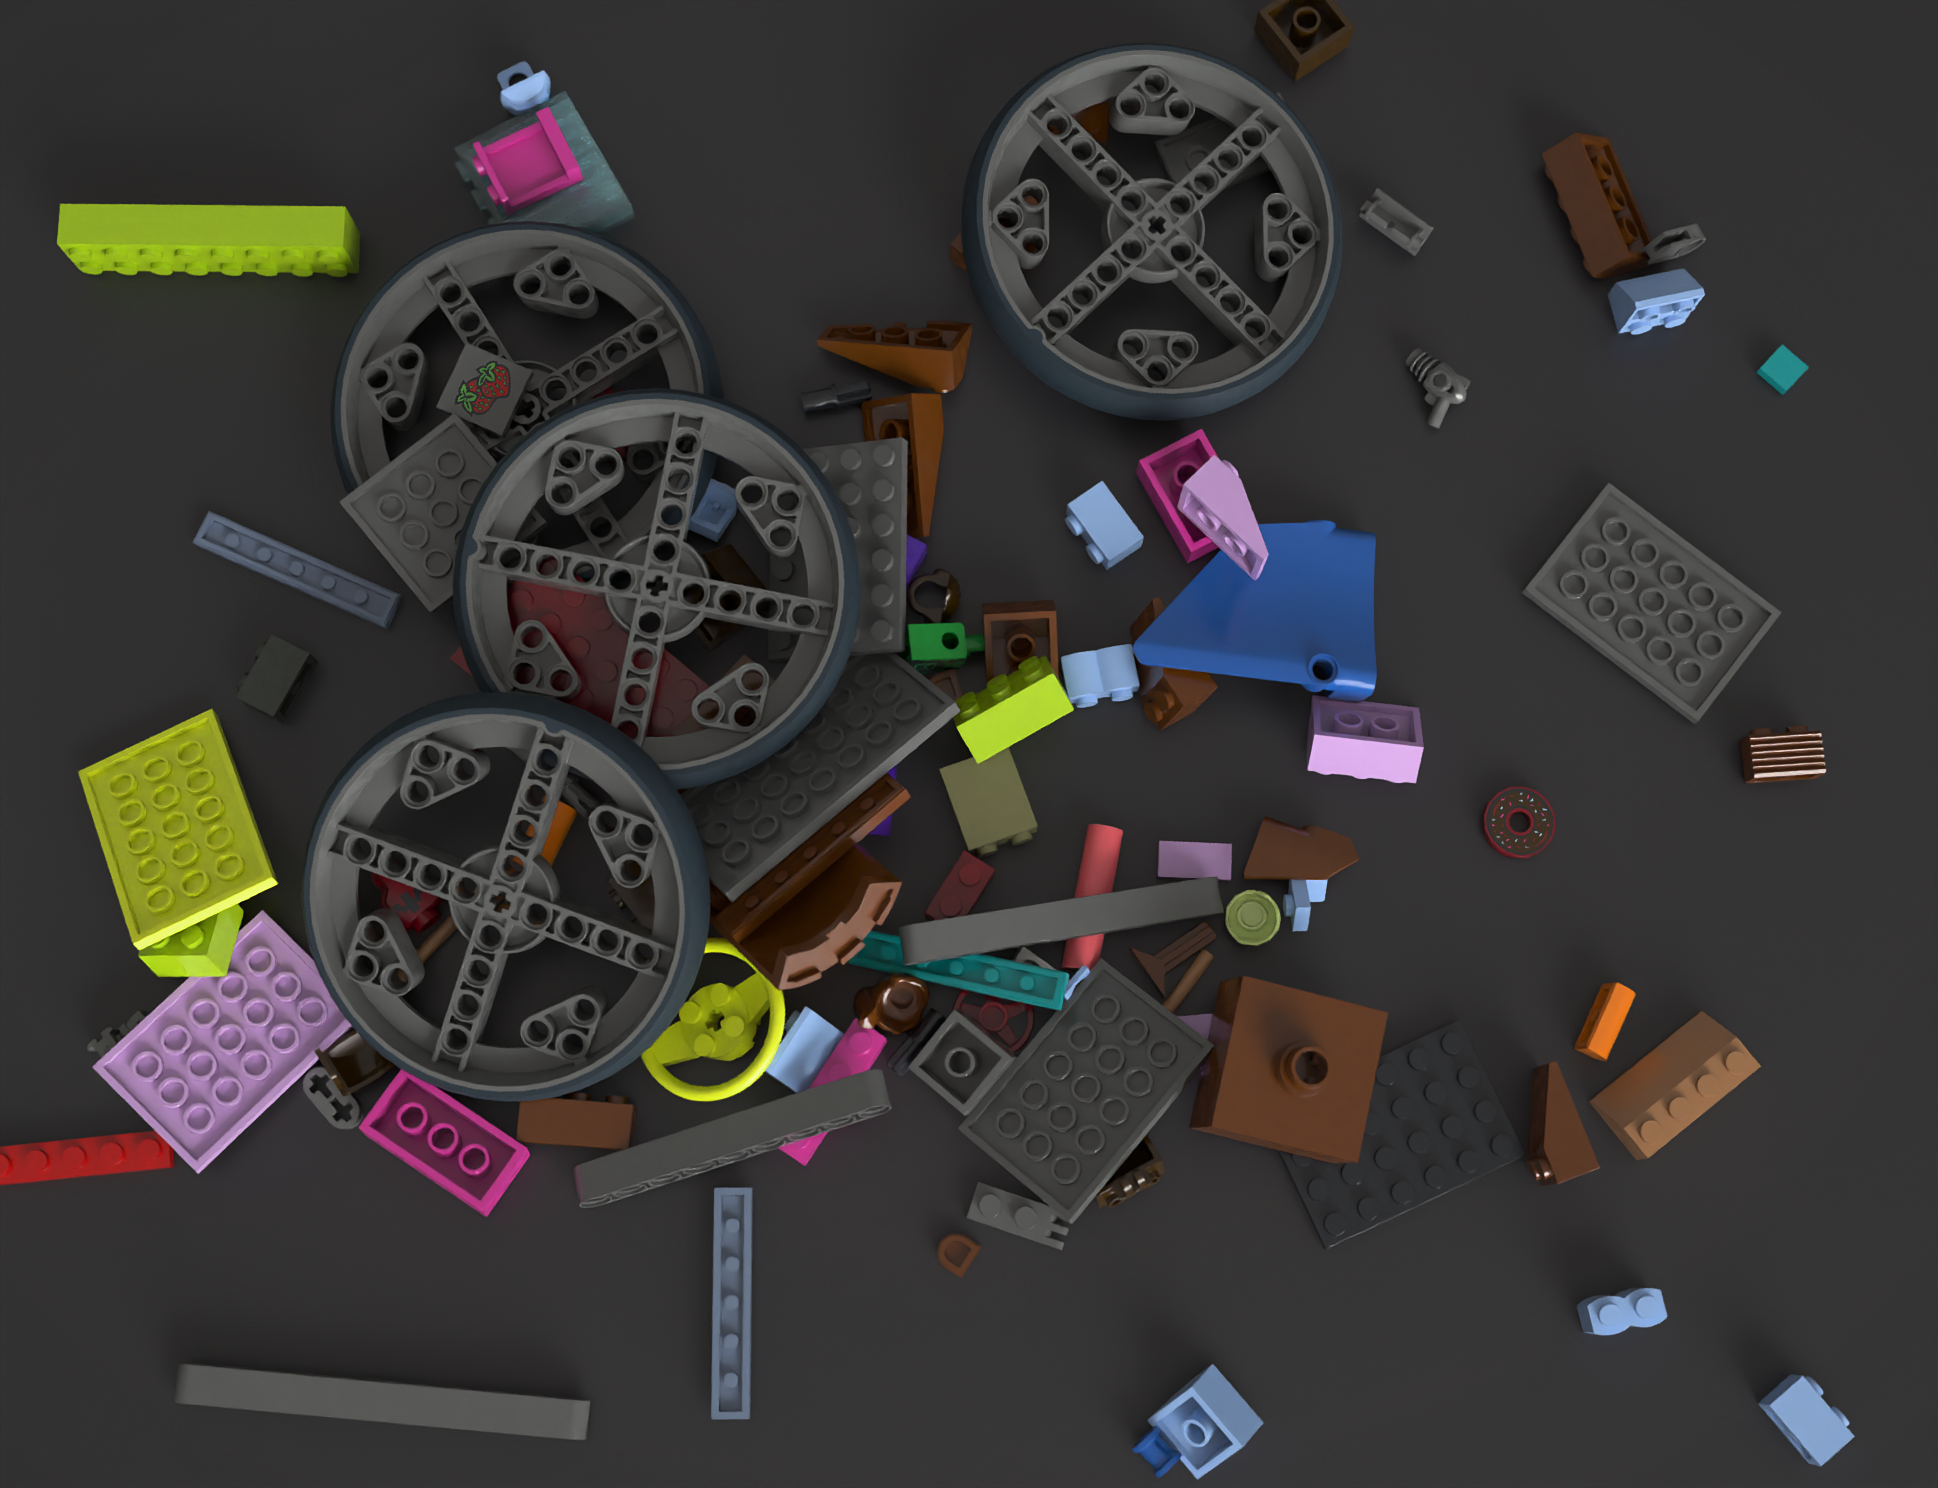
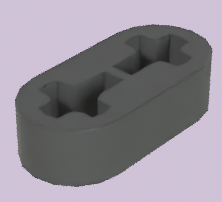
[303,1067,364,1130]

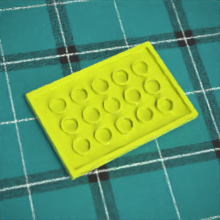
[78,709,278,950]

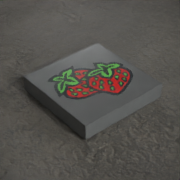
[436,343,534,438]

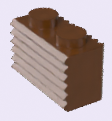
[1740,725,1826,784]

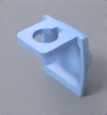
[497,61,551,116]

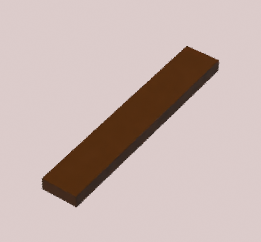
[715,773,911,944]

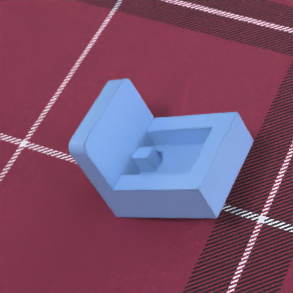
[688,478,737,542]
[1283,879,1327,931]

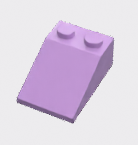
[1177,455,1269,581]

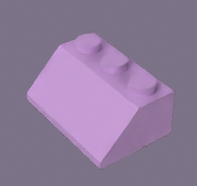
[1306,695,1424,783]

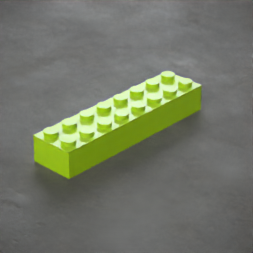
[57,204,361,277]

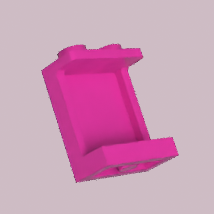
[471,107,584,215]

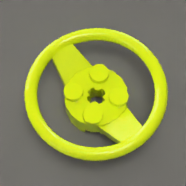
[641,938,785,1101]

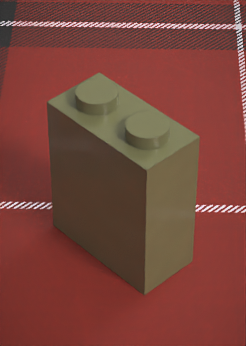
[939,747,1038,858]

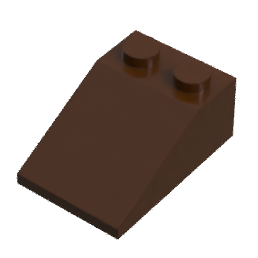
[1130,596,1218,731]
[982,600,1059,688]
[1526,1061,1600,1186]

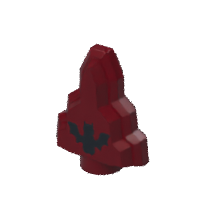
[370,861,445,934]

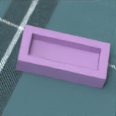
[1157,841,1232,882]

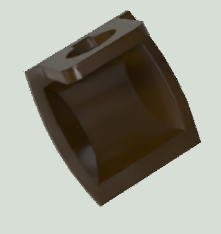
[314,1030,396,1097]

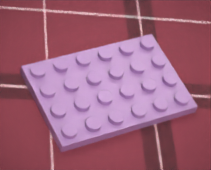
[92,910,352,1174]

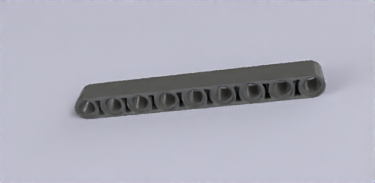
[898,876,1224,965]
[572,1069,892,1208]

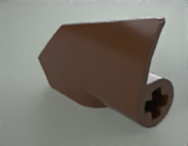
[1243,816,1359,880]

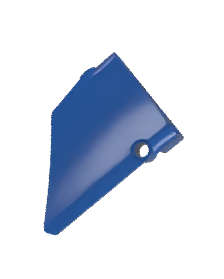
[1132,520,1377,702]

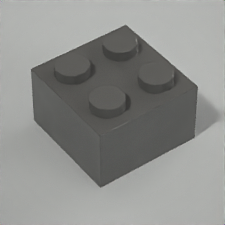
[908,1009,1018,1115]

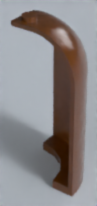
[677,788,902,990]

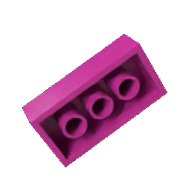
[358,1069,530,1217]

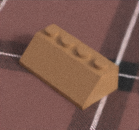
[1589,1011,1761,1160]

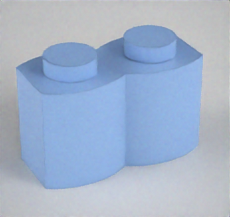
[1060,644,1140,708]
[1577,1288,1667,1335]

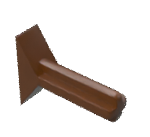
[1129,922,1217,999]

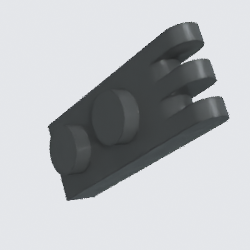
[966,1182,1069,1250]

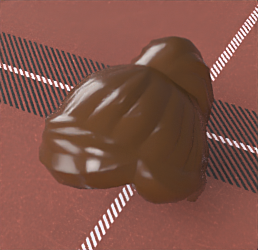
[853,973,930,1035]

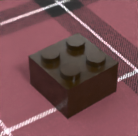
[1254,0,1355,82]

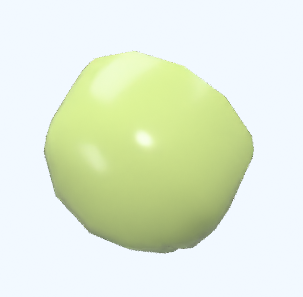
[1225,890,1281,946]

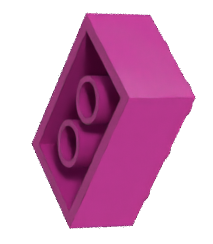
[1136,429,1219,564]

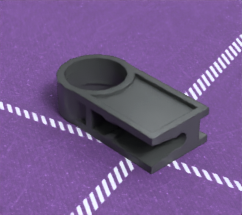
[1640,223,1706,265]

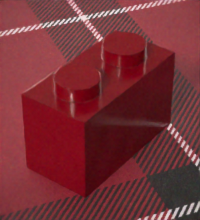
[925,850,995,921]

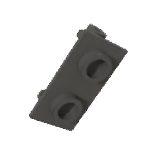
[1359,188,1434,256]

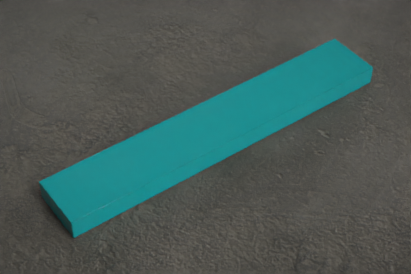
[849,931,1069,1011]

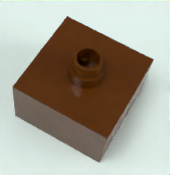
[1189,976,1388,1163]

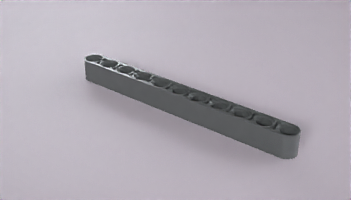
[173,1363,591,1440]

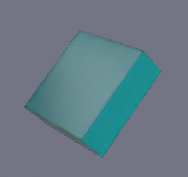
[1756,344,1809,395]

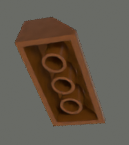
[1542,132,1655,279]

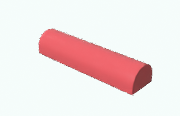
[1061,824,1123,971]

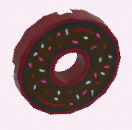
[1482,787,1556,859]

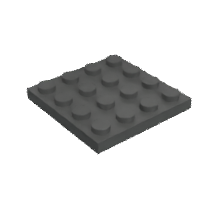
[340,413,548,616]

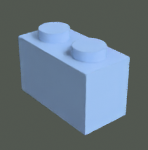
[1065,481,1144,570]
[1758,1374,1855,1466]

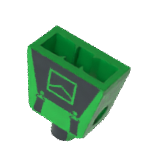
[899,623,985,674]

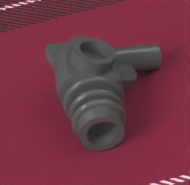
[1405,348,1470,429]

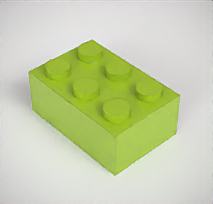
[953,655,1074,764]

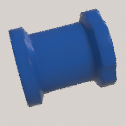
[1131,1426,1182,1478]

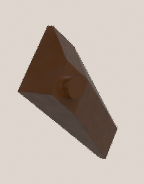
[817,320,972,393]
[861,393,944,538]

